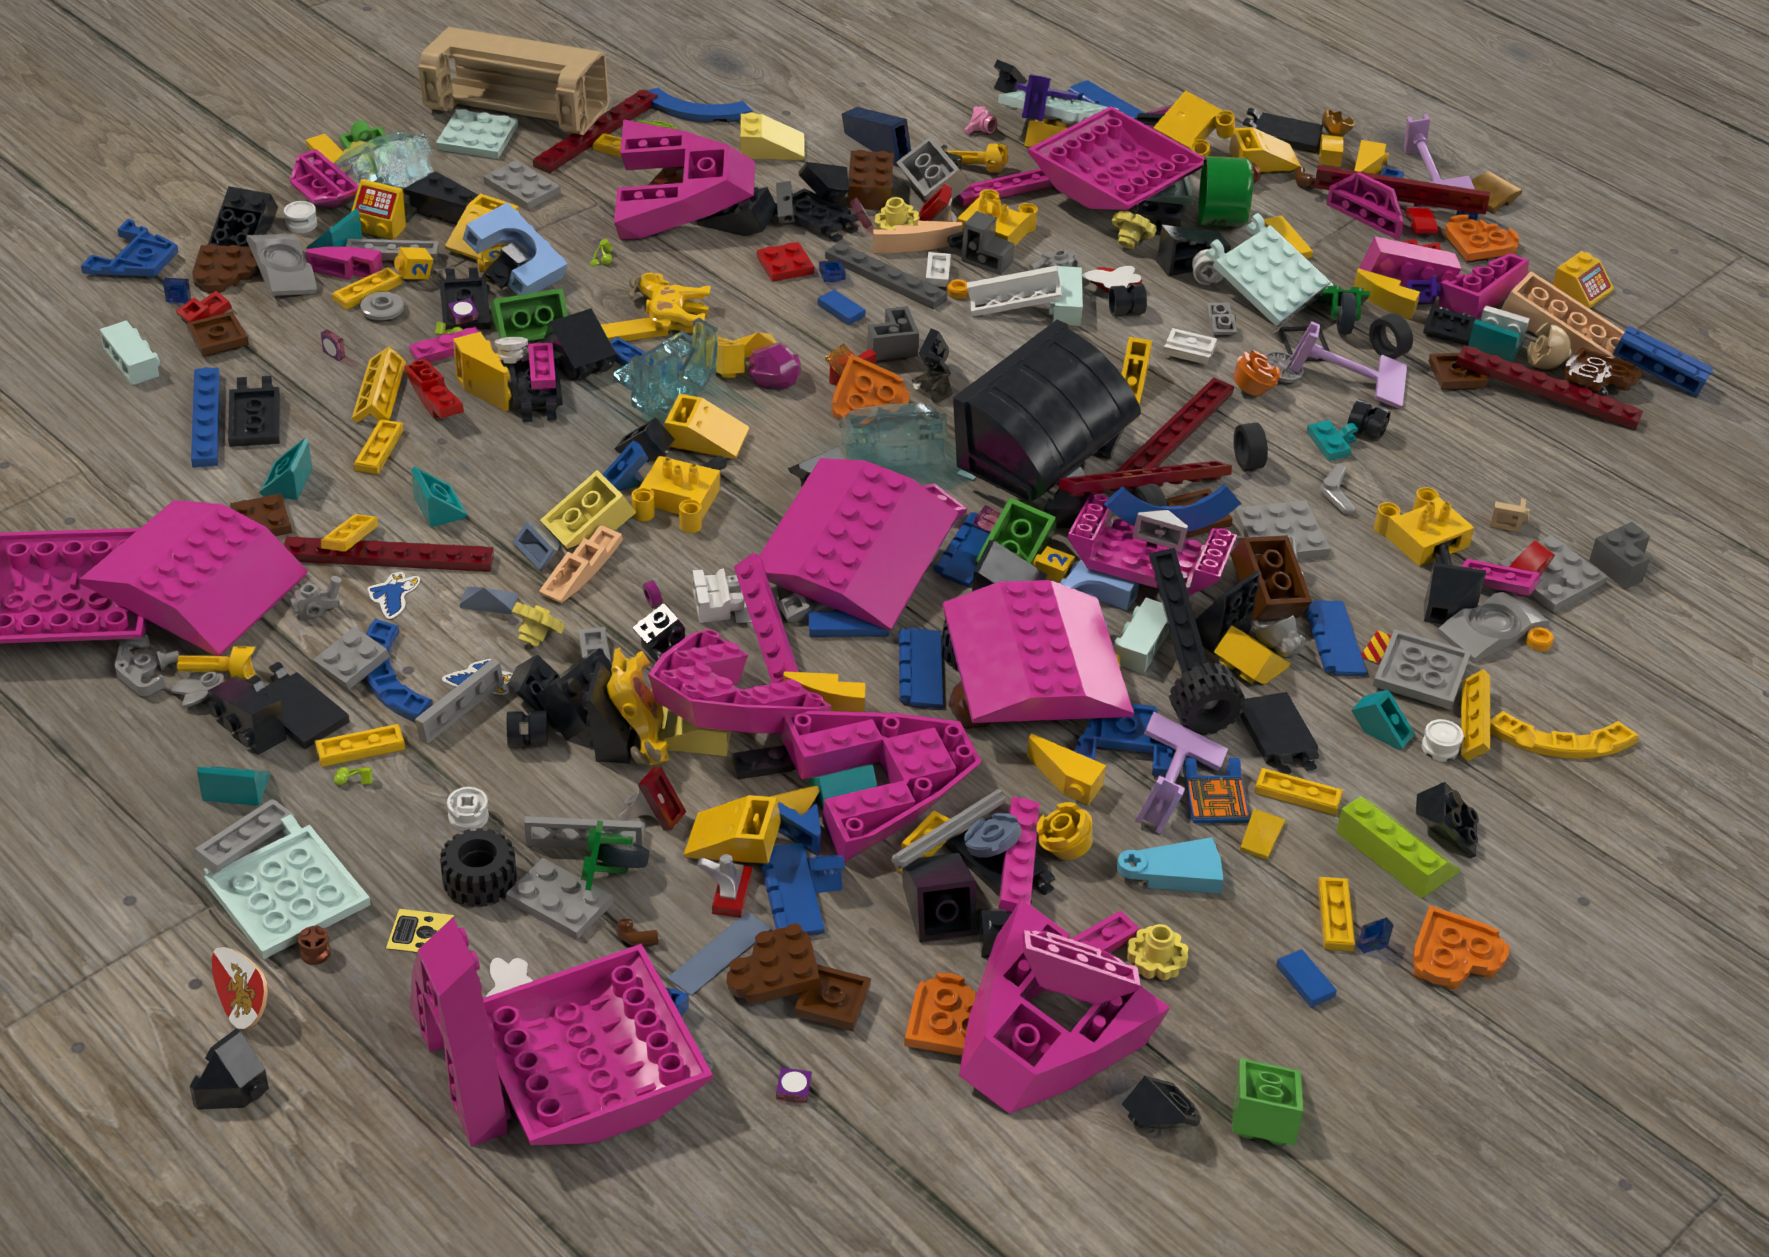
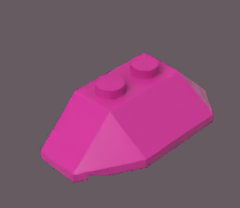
[290,149,359,208]
[1326,172,1404,240]
[1022,930,1141,1005]

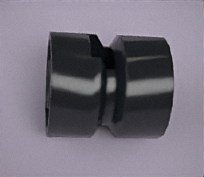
[1108,284,1147,316]
[1347,399,1391,439]
[506,710,548,748]

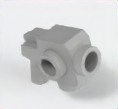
[1029,249,1079,270]
[290,576,341,620]

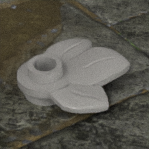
[171,672,225,708]

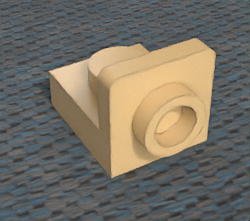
[1490,498,1530,532]

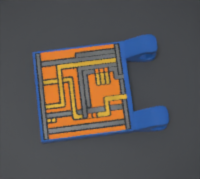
[1182,758,1250,823]

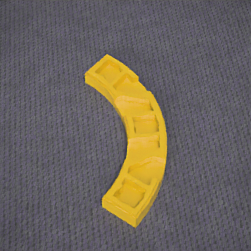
[1490,711,1639,759]

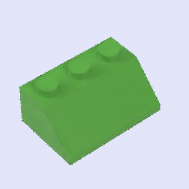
[490,288,568,342]

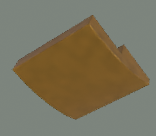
[1471,171,1522,214]

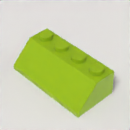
[1336,796,1460,899]

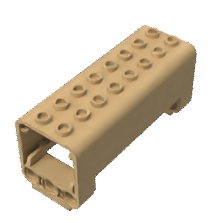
[418,27,609,135]

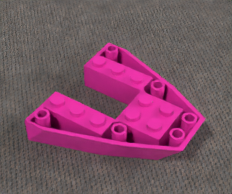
[614,120,756,240]
[648,629,831,734]
[782,711,982,863]
[959,899,1171,1114]
[410,917,511,1146]

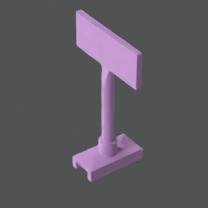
[1403,114,1475,207]
[1290,321,1407,410]
[1135,712,1228,834]

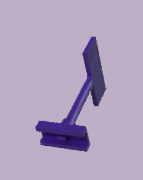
[1015,74,1079,121]

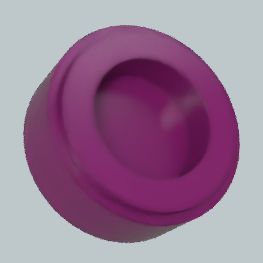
[642,580,663,608]

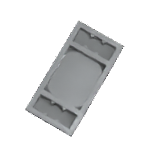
[246,234,317,296]
[1437,592,1550,663]

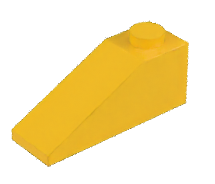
[1355,140,1389,174]
[694,336,745,378]
[1121,337,1152,406]
[1027,733,1106,805]

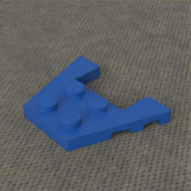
[81,219,178,277]
[1074,703,1173,777]

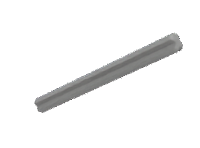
[891,789,1006,869]

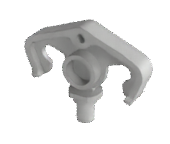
[115,634,179,697]

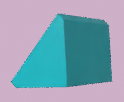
[306,208,362,249]
[1468,319,1523,363]
[259,438,312,500]
[411,466,468,527]
[809,765,877,810]
[197,766,270,806]

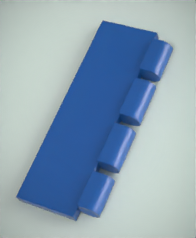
[1068,80,1145,120]
[934,512,990,587]
[1305,600,1367,676]
[899,628,943,708]
[760,842,825,935]

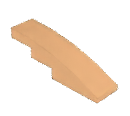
[872,221,962,253]
[539,525,623,604]

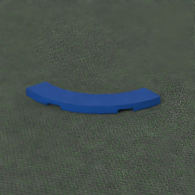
[648,87,753,122]
[1104,484,1242,531]
[365,619,433,723]

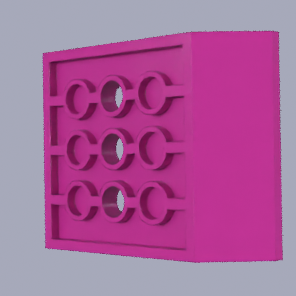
[1067,494,1237,596]

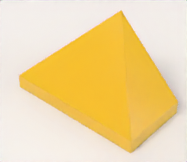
[734,332,777,358]
[769,786,819,815]
[1240,809,1285,860]

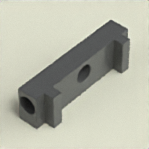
[776,181,795,224]

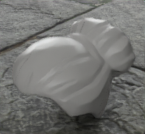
[1256,615,1306,658]

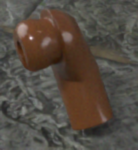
[1295,167,1315,189]
[616,918,659,946]

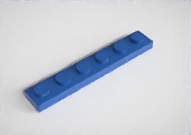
[191,367,220,467]

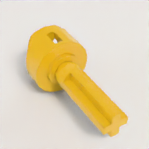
[947,143,1009,173]
[177,646,258,681]

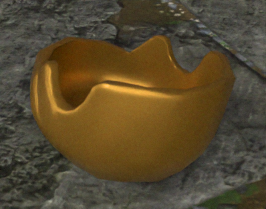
[1321,109,1355,136]

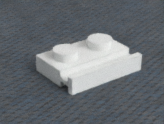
[1163,328,1217,365]

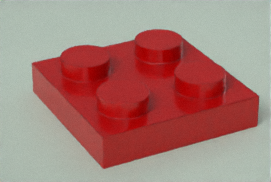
[757,242,815,282]

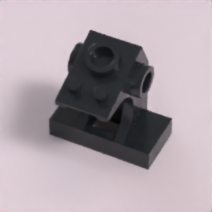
[633,603,685,662]

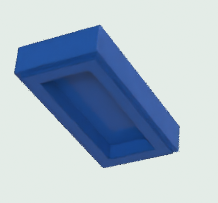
[817,289,866,325]
[1276,949,1337,1007]

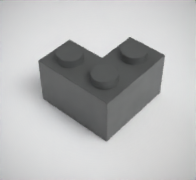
[961,211,1015,275]
[867,306,919,361]
[1589,522,1650,590]

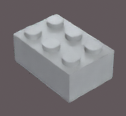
[896,136,970,202]

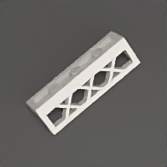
[967,266,1062,317]

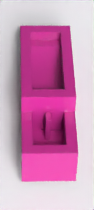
[306,247,383,280]

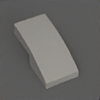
[777,593,835,622]
[579,627,610,661]

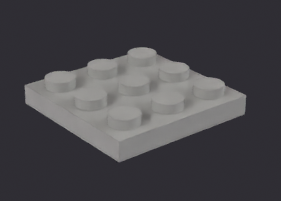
[1234,500,1330,559]
[1498,535,1608,612]
[1373,629,1471,709]

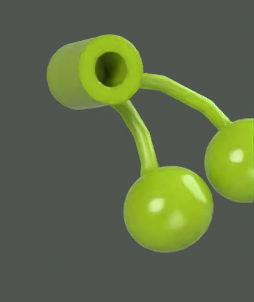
[590,239,613,266]
[435,322,463,336]
[334,767,373,786]

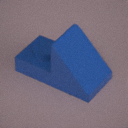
[602,441,648,491]
[778,802,821,855]
[807,854,845,893]

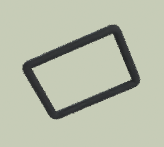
[1279,326,1330,361]

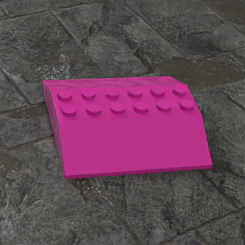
[1028,106,1204,210]
[759,458,959,631]
[79,500,308,656]
[0,528,151,644]
[942,580,1134,723]
[483,944,713,1145]

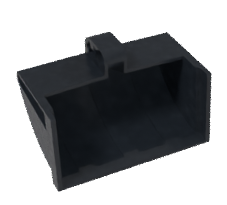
[953,319,1141,503]

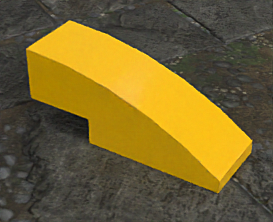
[1319,134,1343,167]
[1354,268,1420,320]
[784,672,865,712]

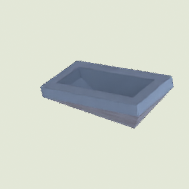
[513,522,560,571]
[460,587,518,614]

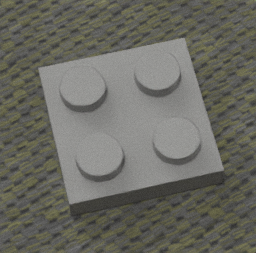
[313,627,390,690]

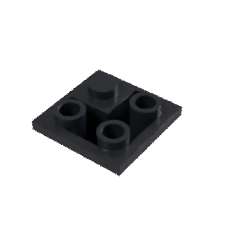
[1424,563,1486,624]
[507,654,559,729]
[1416,782,1479,858]

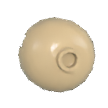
[1527,322,1571,370]

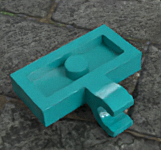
[1307,420,1358,461]

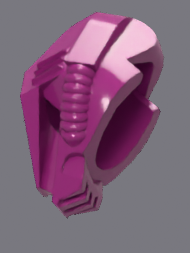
[748,342,802,389]

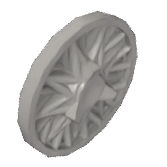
[360,292,405,320]
[1265,351,1304,383]

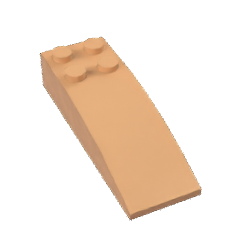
[1501,271,1625,360]

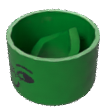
[1198,156,1253,228]

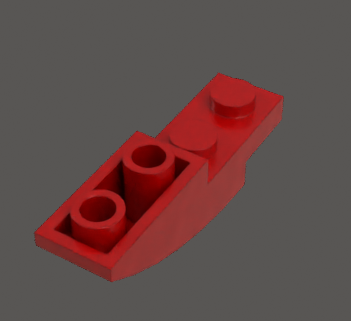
[404,360,464,419]

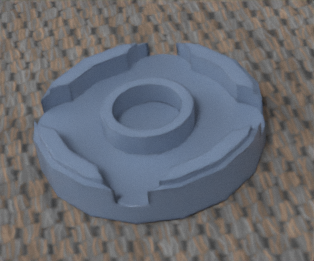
[964,813,1022,857]

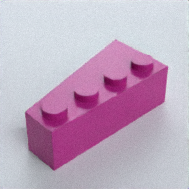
[1359,236,1462,287]
[1439,253,1529,320]

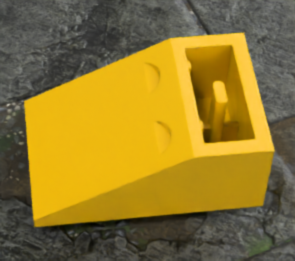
[1024,118,1076,147]
[1229,127,1301,173]
[445,193,519,260]
[453,332,512,411]
[665,394,749,459]
[683,795,781,864]

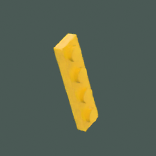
[1461,669,1490,761]

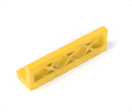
[351,346,406,423]

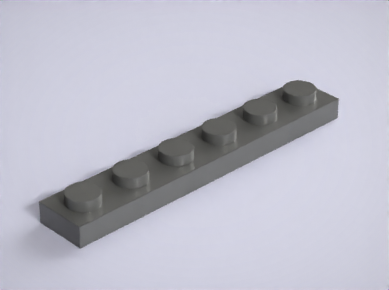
[825,242,947,310]

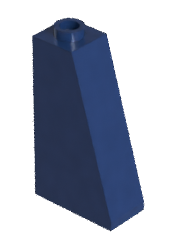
[842,107,912,166]

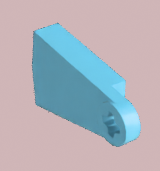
[1117,837,1223,894]

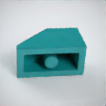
[1351,689,1415,750]

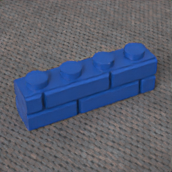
[1612,325,1714,397]

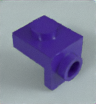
[1406,276,1441,304]

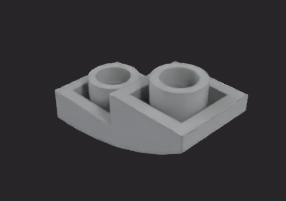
[1206,303,1237,335]

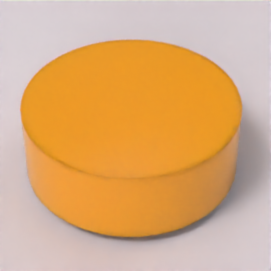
[947,279,969,299]
[1526,627,1554,652]

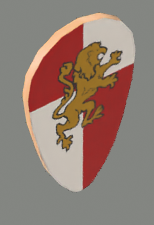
[211,947,268,1029]

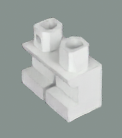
[692,568,744,623]

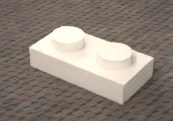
[926,252,951,287]
[1481,306,1530,342]

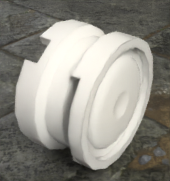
[284,201,317,233]
[1192,249,1224,285]
[495,337,529,363]
[1421,719,1464,762]
[447,787,489,831]

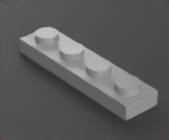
[346,239,439,261]
[415,659,504,744]
[192,798,294,874]

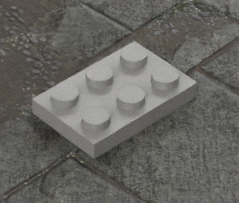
[484,160,561,210]
[506,858,613,940]

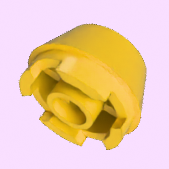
[1037,802,1093,861]

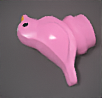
[964,106,997,134]

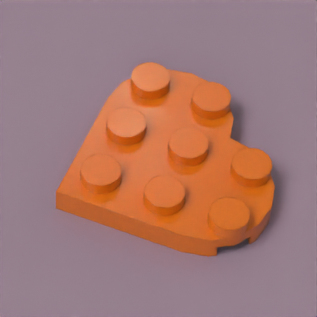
[1444,215,1519,261]
[831,354,910,429]
[1412,905,1509,989]
[904,973,976,1056]

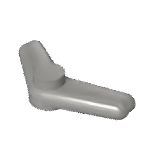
[1319,465,1356,515]

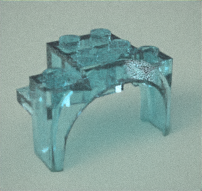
[334,131,434,201]
[614,318,718,416]
[840,403,948,467]

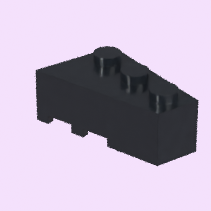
[403,171,478,225]
[1157,225,1231,277]
[535,648,612,741]
[207,676,287,755]

